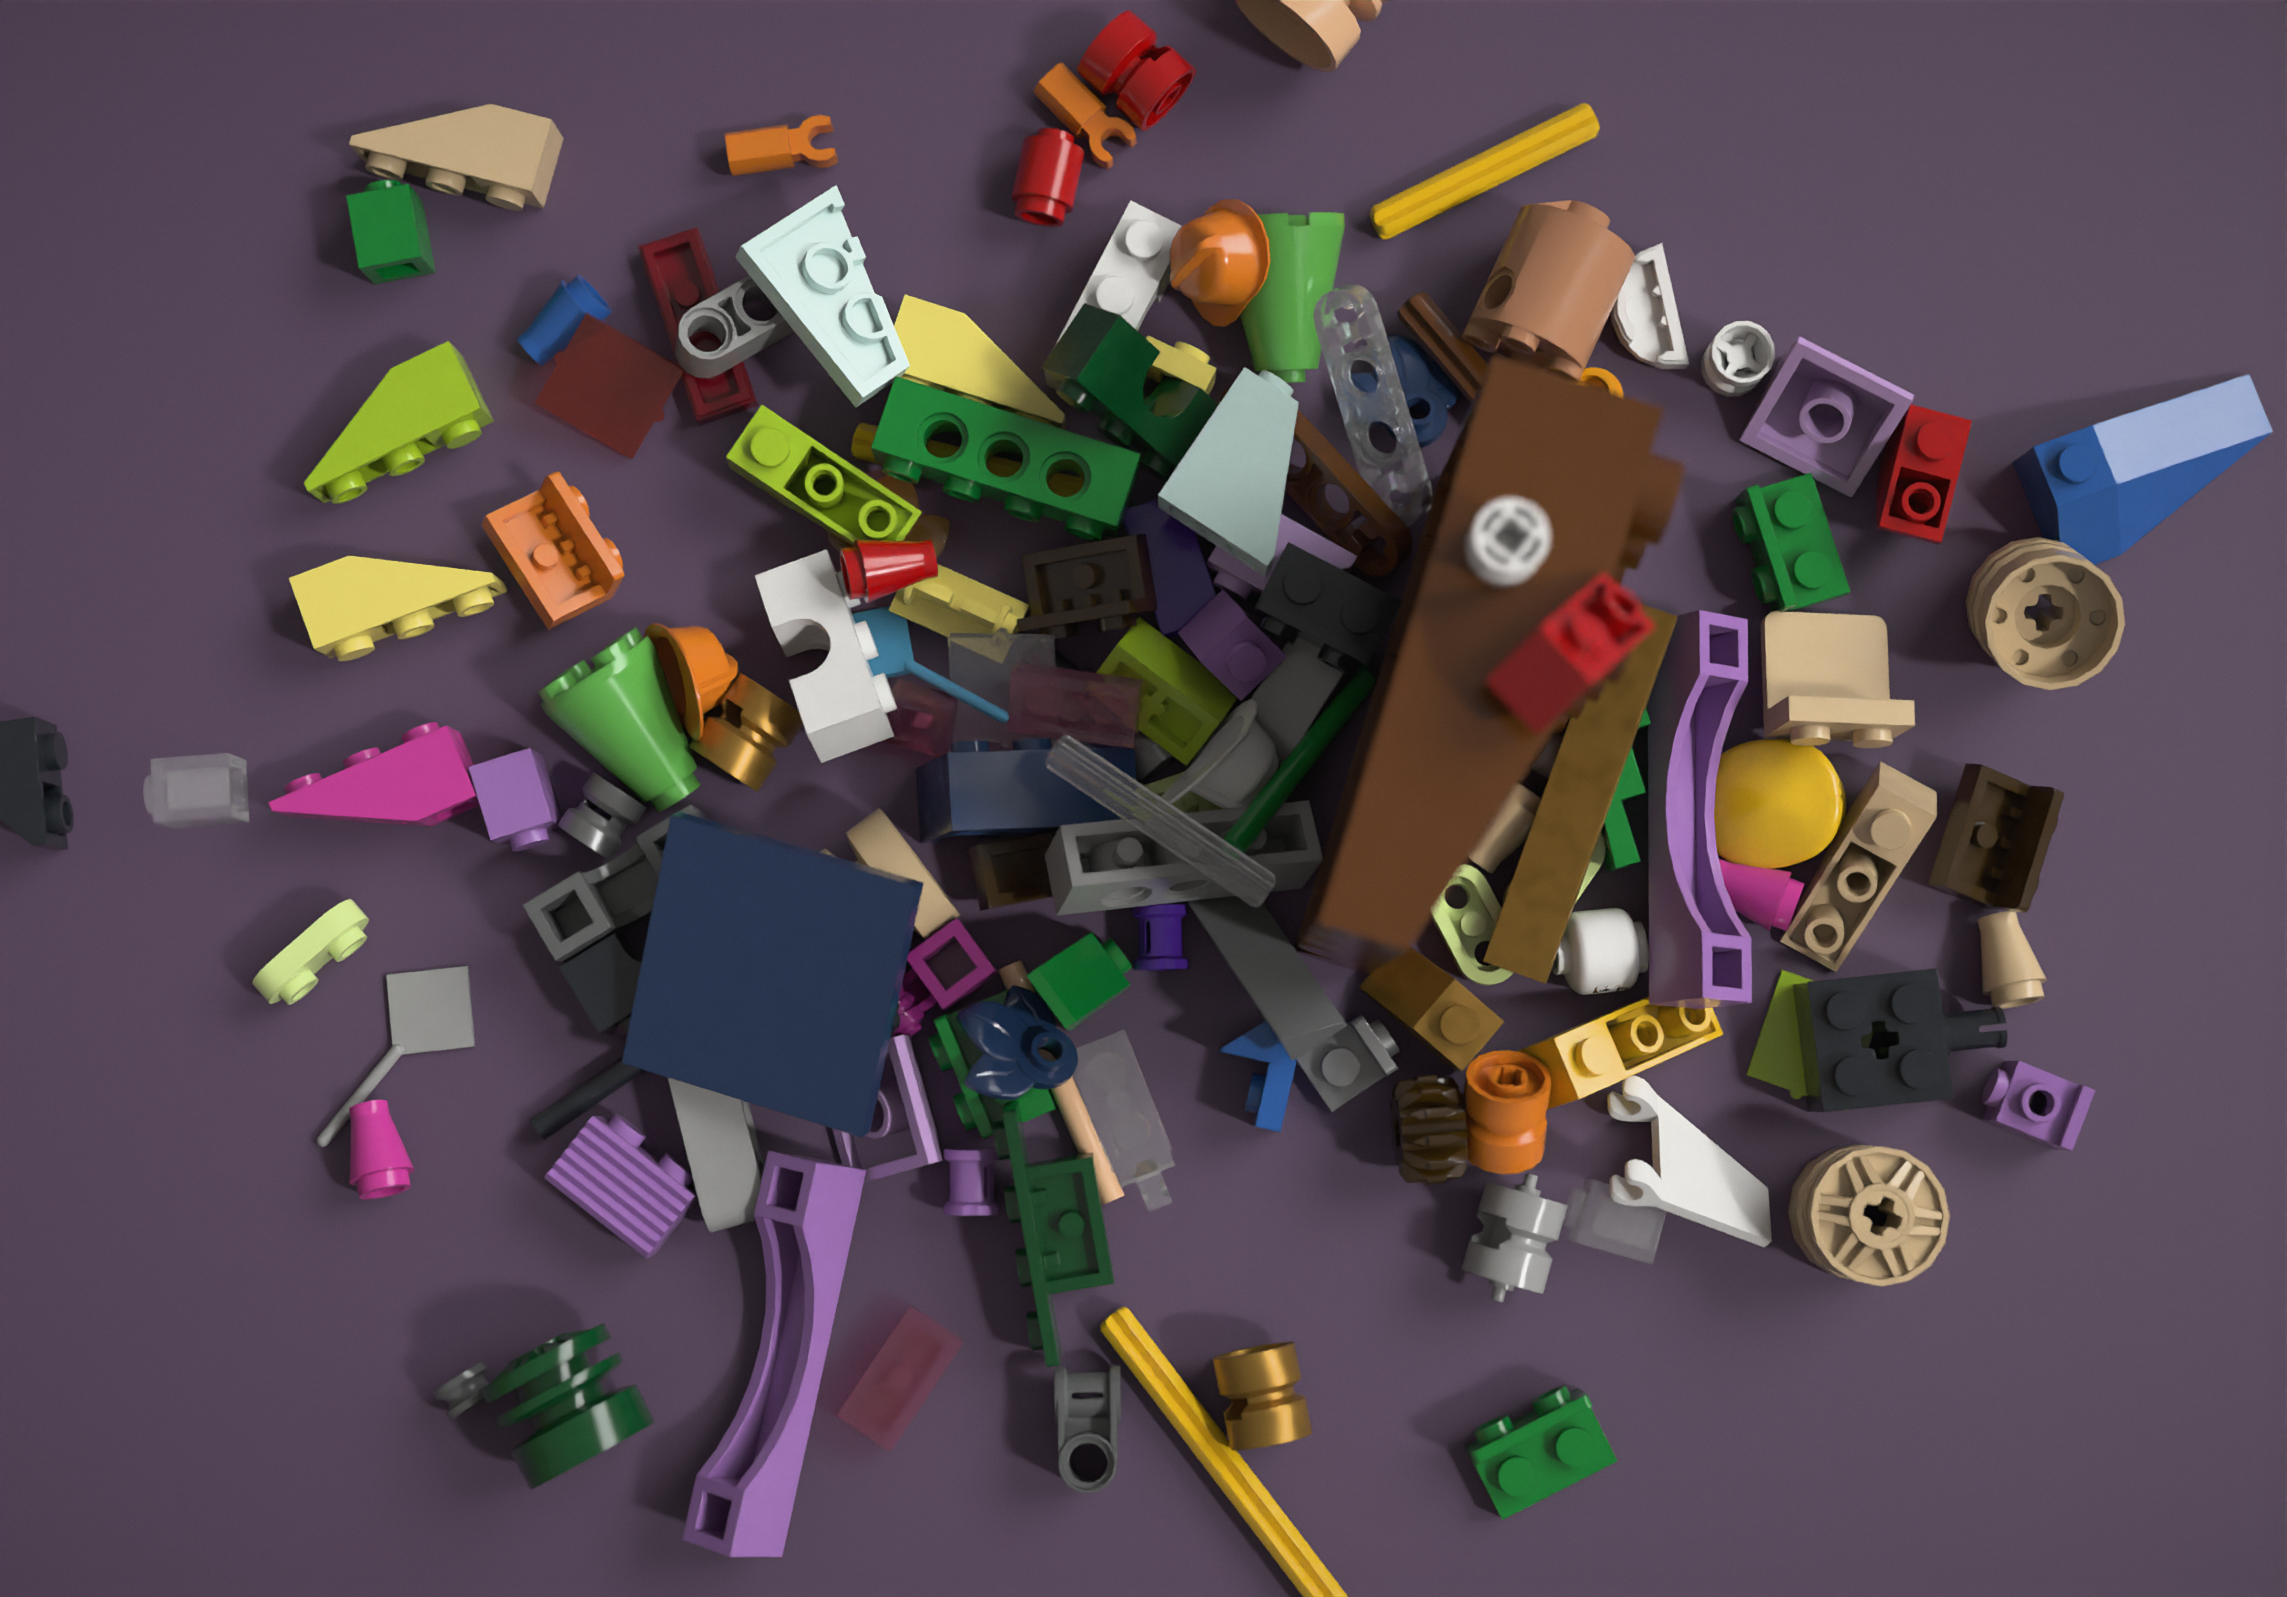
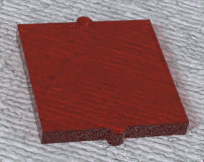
[535,312,684,459]

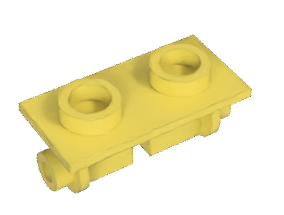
[888,564,1030,663]

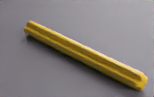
[1100,1306,1348,1597]

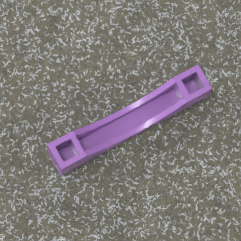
[1648,610,1752,1009]
[682,1151,866,1557]

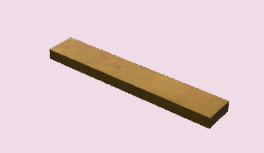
[1483,605,1678,984]

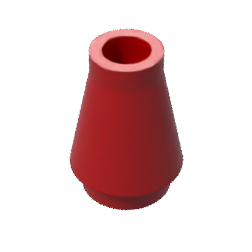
[840,539,938,603]

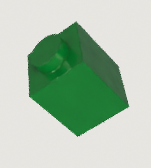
[346,180,436,285]

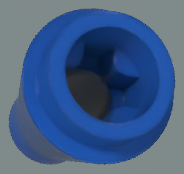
[517,275,613,366]

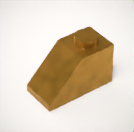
[1359,946,1504,1072]

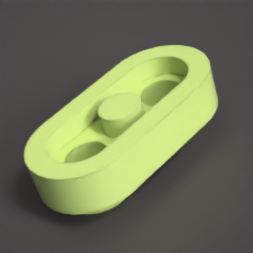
[1431,864,1514,986]
[252,899,369,1005]

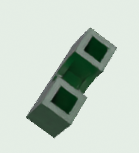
[1041,303,1219,483]

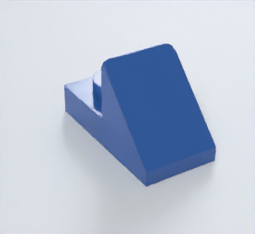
[1218,1022,1297,1132]

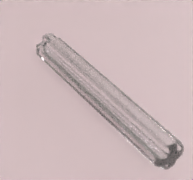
[1045,735,1277,907]

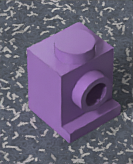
[1982,1060,2096,1151]

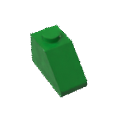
[1027,932,1133,1032]

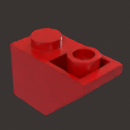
[1876,404,1972,545]
[1485,572,1655,736]

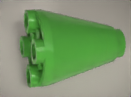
[537,627,701,812]

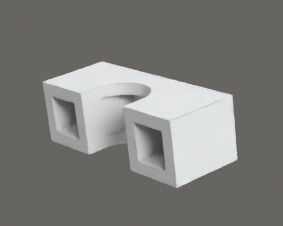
[1044,200,1182,390]
[755,549,897,763]

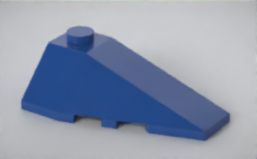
[2012,374,2273,565]

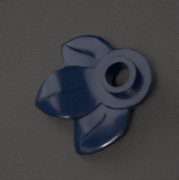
[1339,333,1462,449]
[956,985,1078,1100]

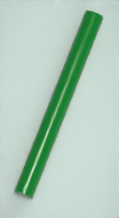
[1221,669,1376,858]

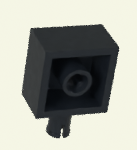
[1793,968,2008,1112]

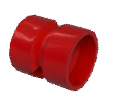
[1077,10,1196,131]

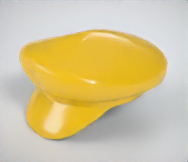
[1714,738,1846,869]

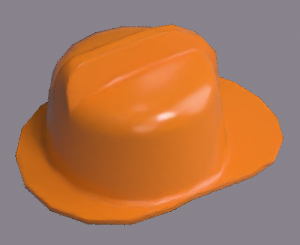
[1169,199,1270,327]
[643,623,738,740]

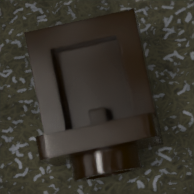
[968,829,1058,911]

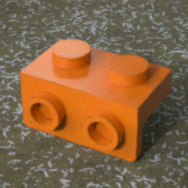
[481,471,625,630]

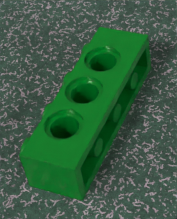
[871,376,1140,542]

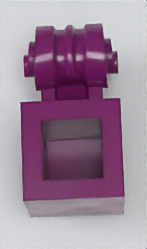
[890,918,999,1038]

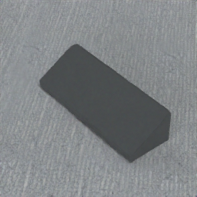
[1187,894,1347,1061]

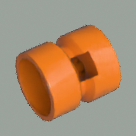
[1464,1050,1551,1174]

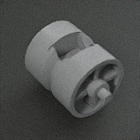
[1462,1173,1568,1302]

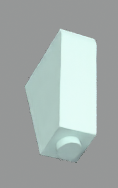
[1158,367,1299,577]

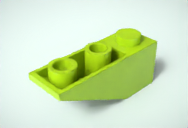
[304,341,494,504]
[726,405,922,546]

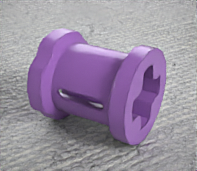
[943,1148,1000,1216]

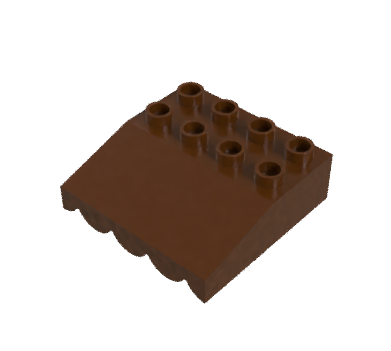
[1294,356,1685,975]

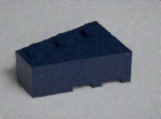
[916,737,1139,844]

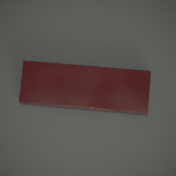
[638,227,759,425]

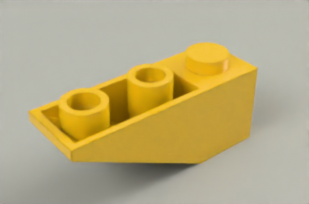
[1516,996,1723,1110]

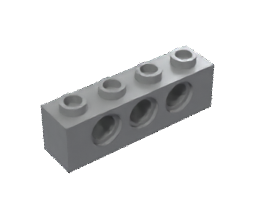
[1045,800,1323,915]

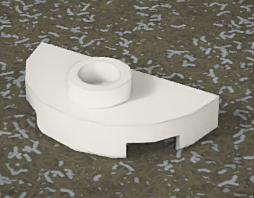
[1611,243,1689,369]

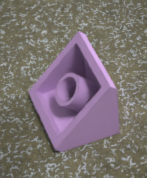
[1740,336,1914,498]
[832,1035,944,1183]

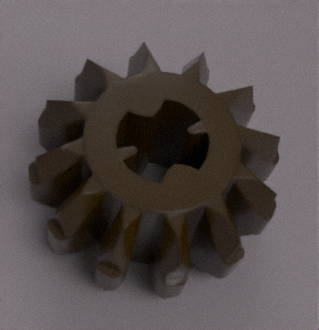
[1390,1074,1469,1185]

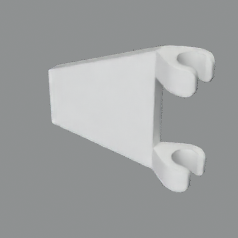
[1607,1075,1772,1247]

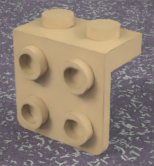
[1761,611,1915,748]

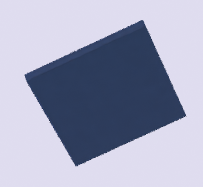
[622,812,924,1138]

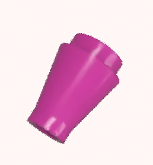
[1719,859,1805,931]
[349,1100,415,1200]

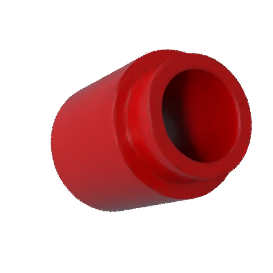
[1011,128,1084,227]

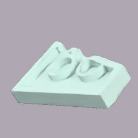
[735,185,910,407]

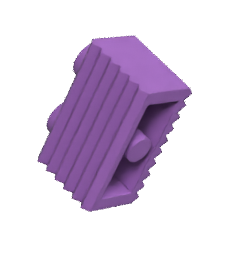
[544,1114,698,1258]

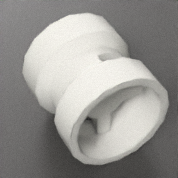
[1701,321,1775,397]
[1466,498,1549,586]

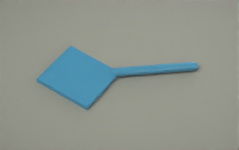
[852,606,1009,723]

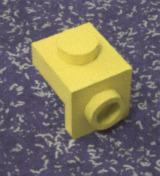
[1143,335,1217,395]

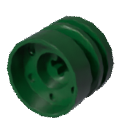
[479,1323,655,1490]

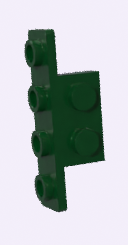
[993,1101,1115,1368]

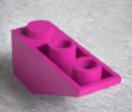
[268,722,480,827]

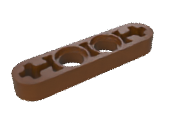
[1220,374,1412,577]

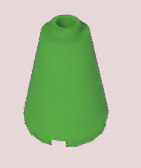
[1240,212,1345,383]

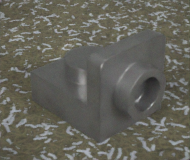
[1297,1015,1399,1112]

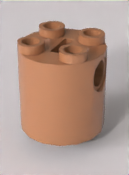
[1462,200,1636,382]

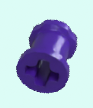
[1131,904,1189,971]

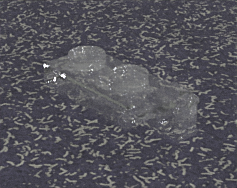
[1073,1029,1175,1212]

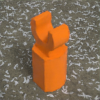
[1034,62,1136,170]
[725,115,838,177]

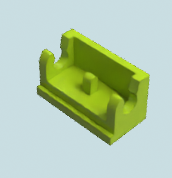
[1085,617,1237,766]

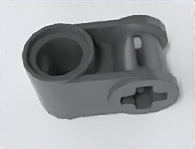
[1055,1365,1121,1494]

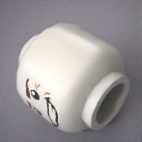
[1552,908,1649,995]

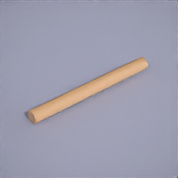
[998,960,1125,1205]

